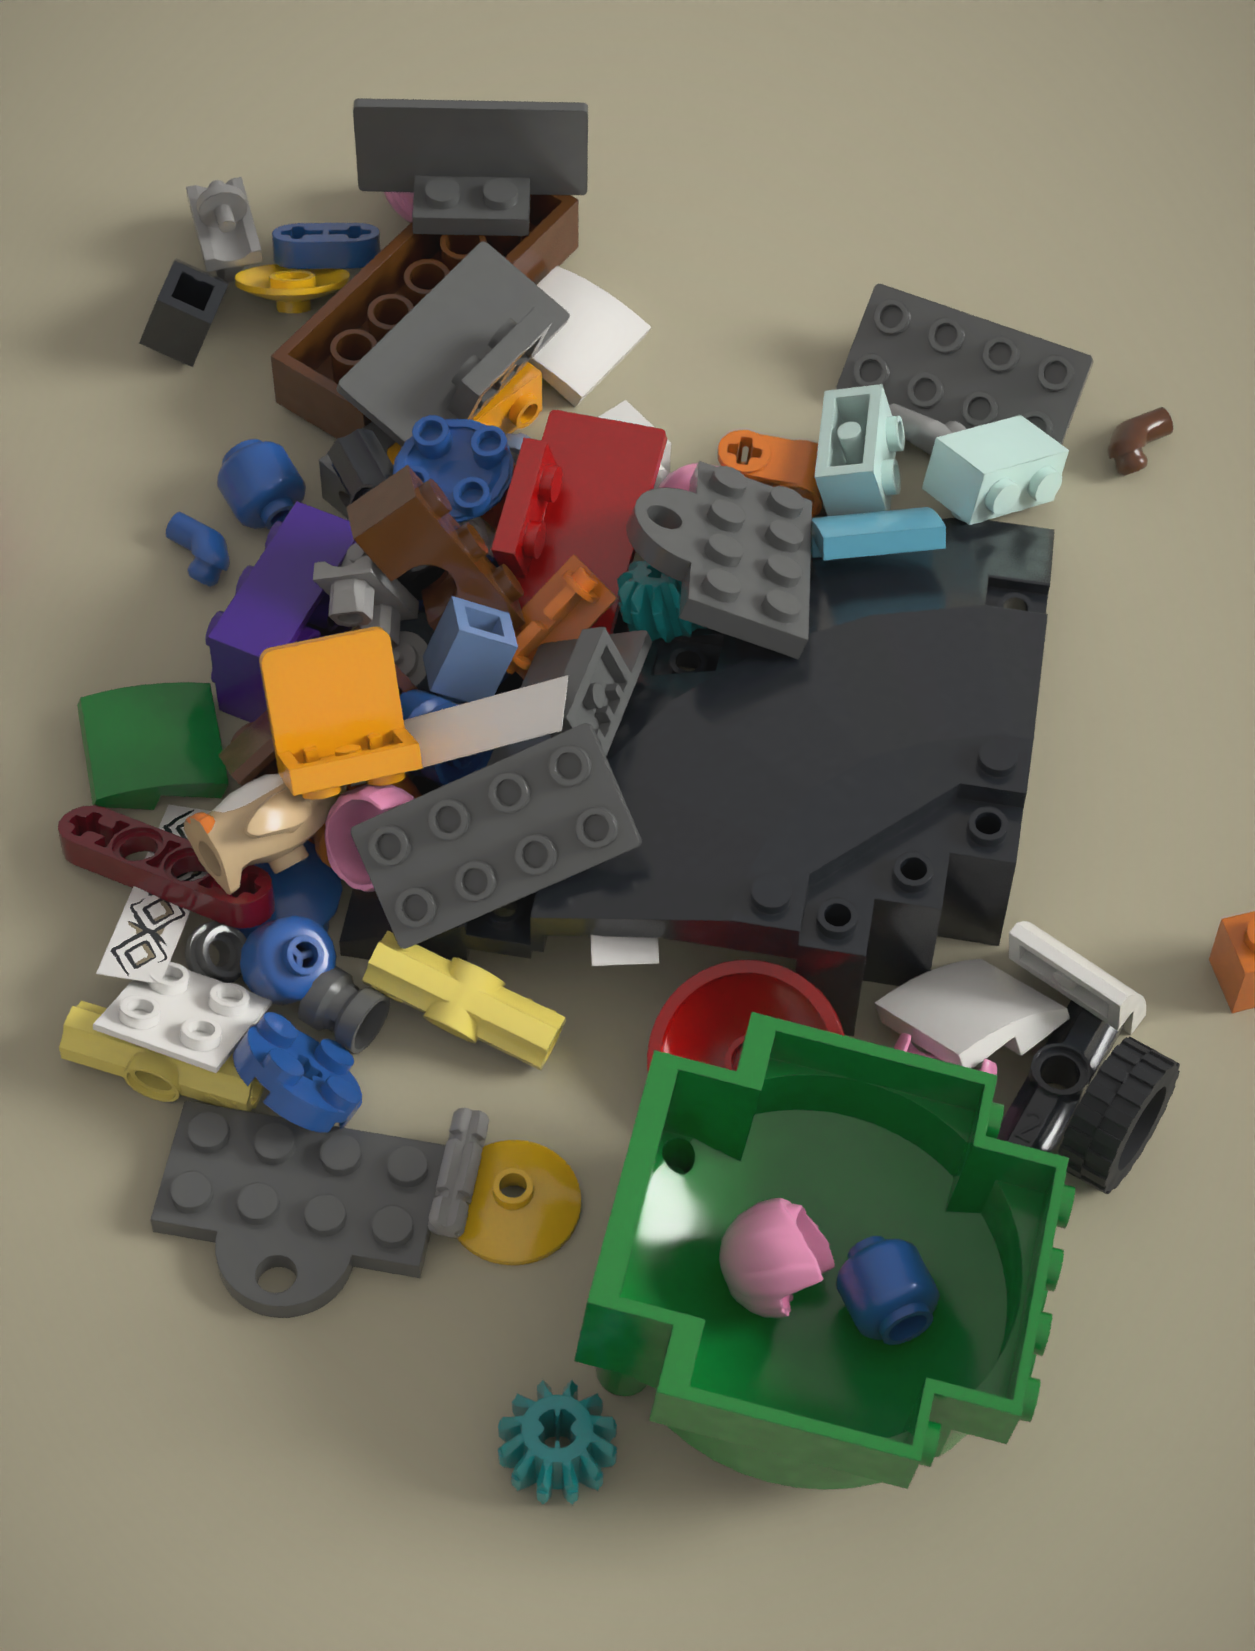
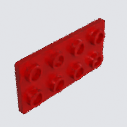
[491,410,667,634]

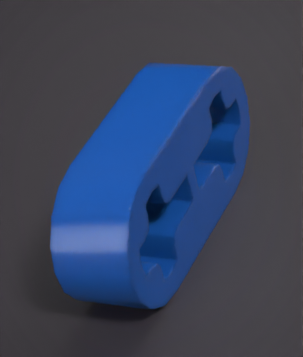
[272,223,381,269]

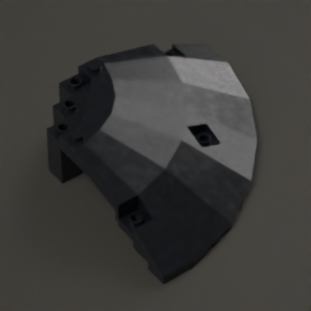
[339,518,1055,1036]

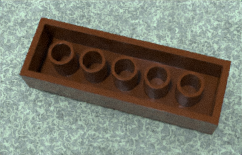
[271,194,579,439]

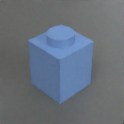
[423,596,518,704]

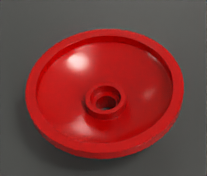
[647,959,845,1071]

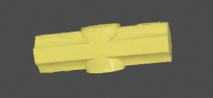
[362,930,566,1070]
[59,1000,264,1112]

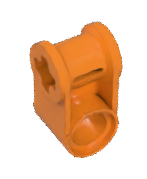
[717,430,823,518]

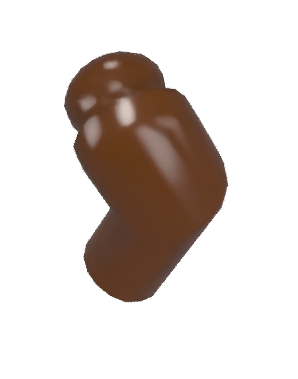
[1107,407,1173,476]

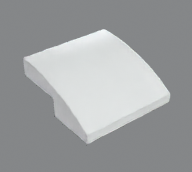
[529,266,651,407]
[1009,921,1146,1034]
[875,959,1070,1069]

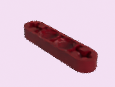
[58,805,275,929]

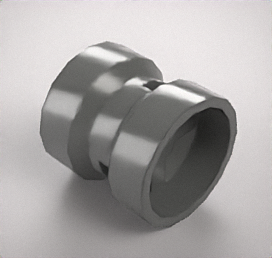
[298,966,390,1054]

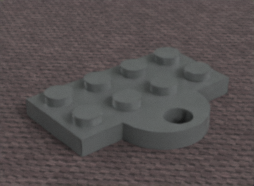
[626,461,812,659]
[150,1101,446,1318]

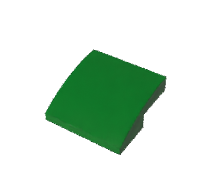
[77,682,229,810]

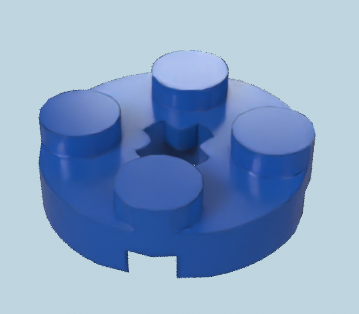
[233,1012,362,1133]

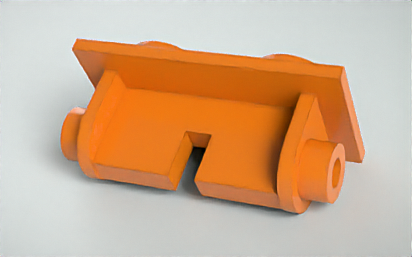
[506,554,618,679]

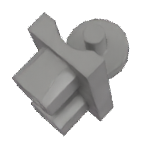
[186,177,263,282]
[313,543,419,648]

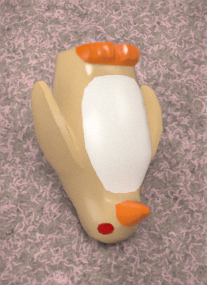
[184,774,347,895]

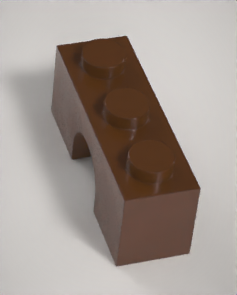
[346,465,525,631]

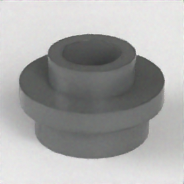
[185,921,247,983]

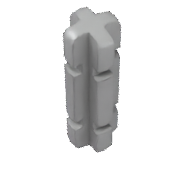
[428,1107,489,1238]

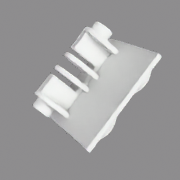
[93,962,272,1073]

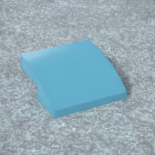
[811,507,946,560]

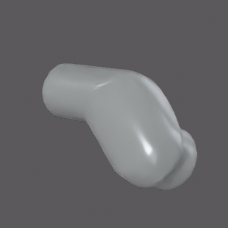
[889,404,966,455]

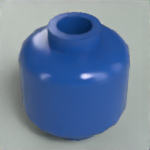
[217,439,306,529]
[240,915,337,1005]
[836,1236,940,1345]

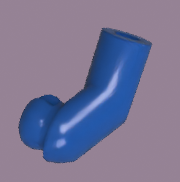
[165,512,230,587]

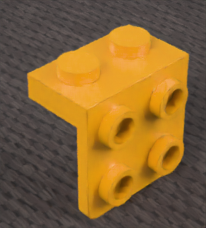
[259,626,423,800]

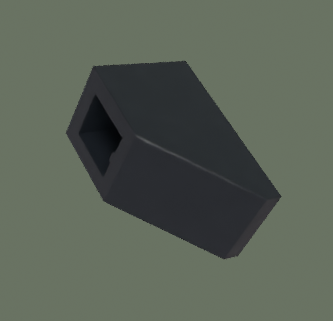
[139,258,229,367]

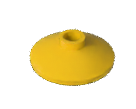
[235,264,350,313]
[457,1140,581,1265]

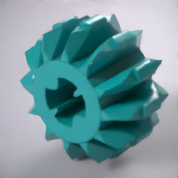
[617,560,707,643]
[498,1380,617,1505]

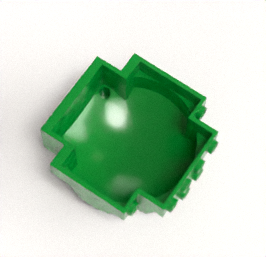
[574,1012,1075,1490]

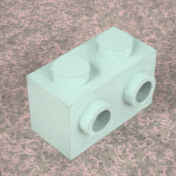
[815,384,905,516]
[922,415,1069,525]

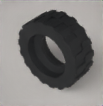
[1058,1036,1180,1194]

